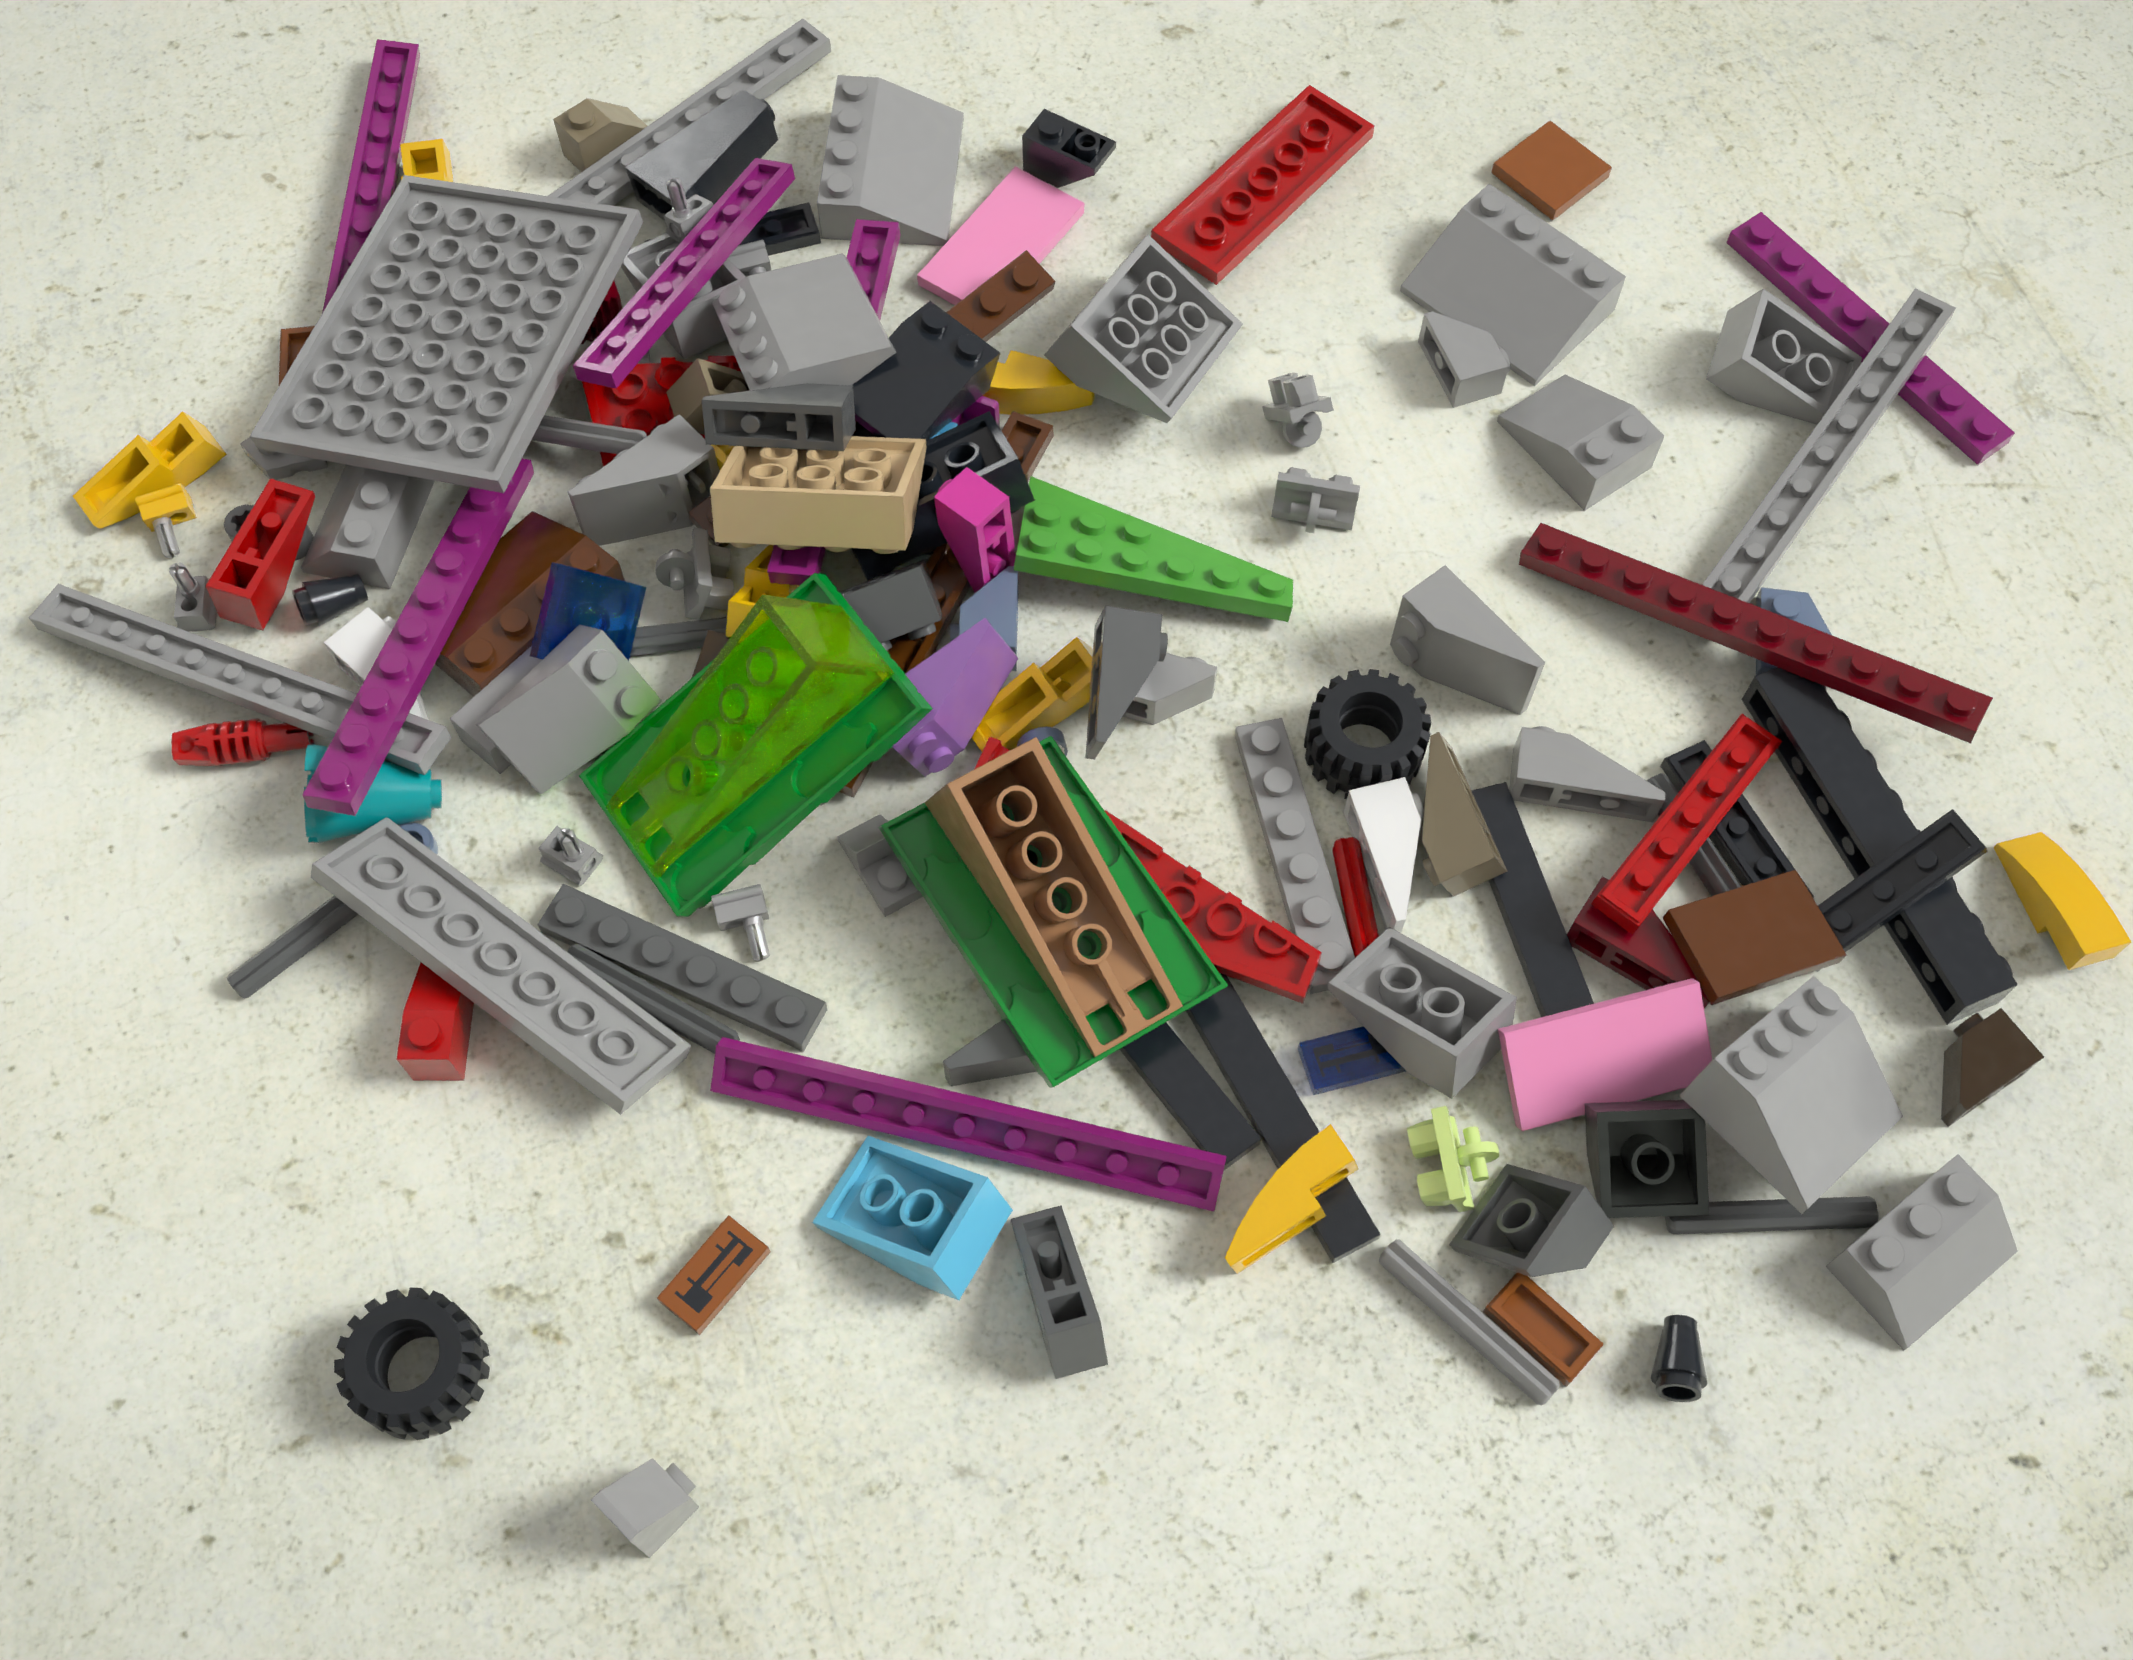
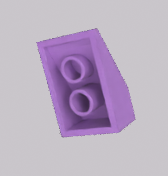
[892,618,1018,777]

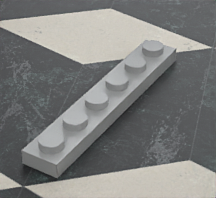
[1235,718,1355,994]

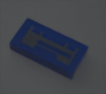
[1298,1026,1406,1095]

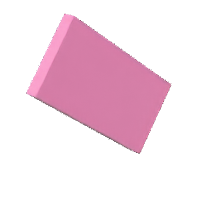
[917,166,1084,305]
[1498,978,1712,1131]

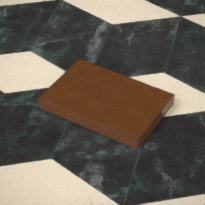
[1663,870,1847,1005]

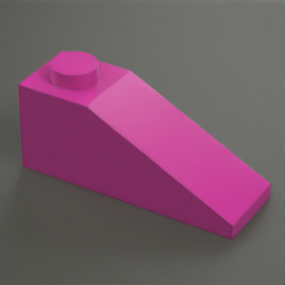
[934,467,1016,593]

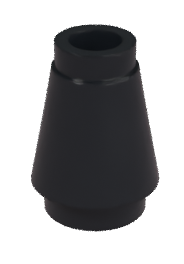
[292,574,368,626]
[1651,1315,1707,1402]

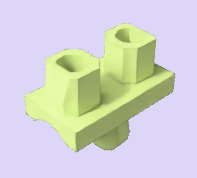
[1407,1106,1500,1212]

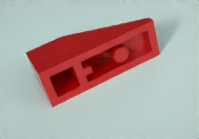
[206,478,315,631]
[396,962,474,1081]

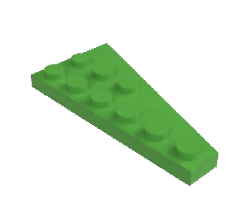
[1013,476,1293,622]

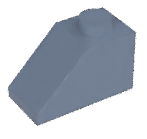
[950,566,1019,671]

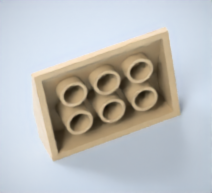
[710,436,926,554]

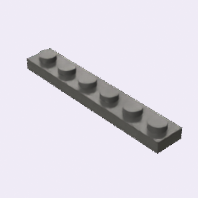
[537,884,827,1052]

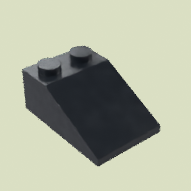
[853,301,1000,442]

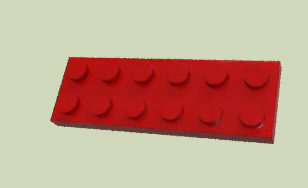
[1151,85,1375,285]

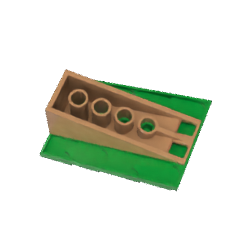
[878,736,1228,1088]

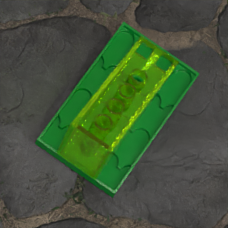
[579,573,933,917]

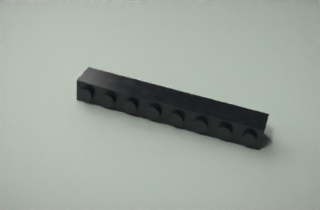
[1741,667,2018,1025]

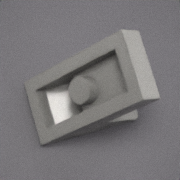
[837,814,923,917]

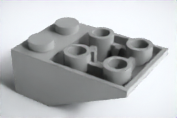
[568,414,720,546]

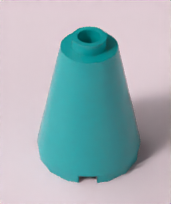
[304,745,442,843]

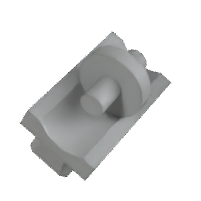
[1262,373,1334,448]
[1271,467,1360,533]
[655,527,734,620]

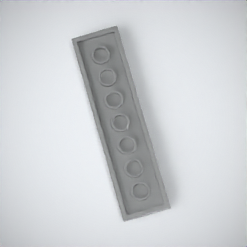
[311,817,691,1115]

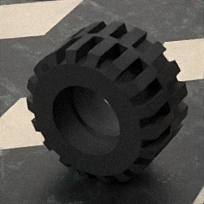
[1304,669,1431,799]
[334,1287,490,1440]

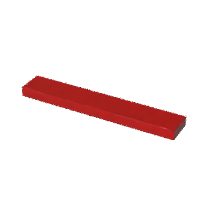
[1591,714,1782,935]

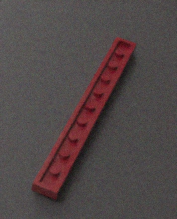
[1519,523,1993,744]

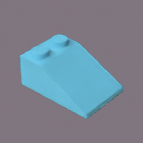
[812,1136,1013,1300]

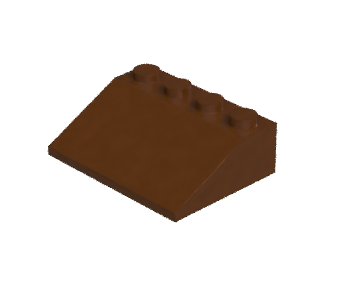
[435,511,629,697]

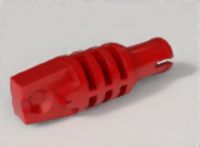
[171,718,315,766]

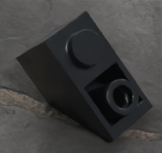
[1022,109,1116,188]

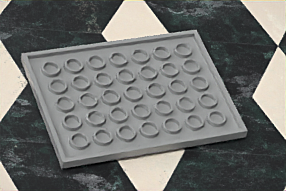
[250,175,643,493]

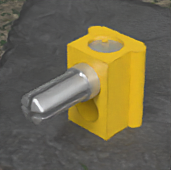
[135,483,197,558]

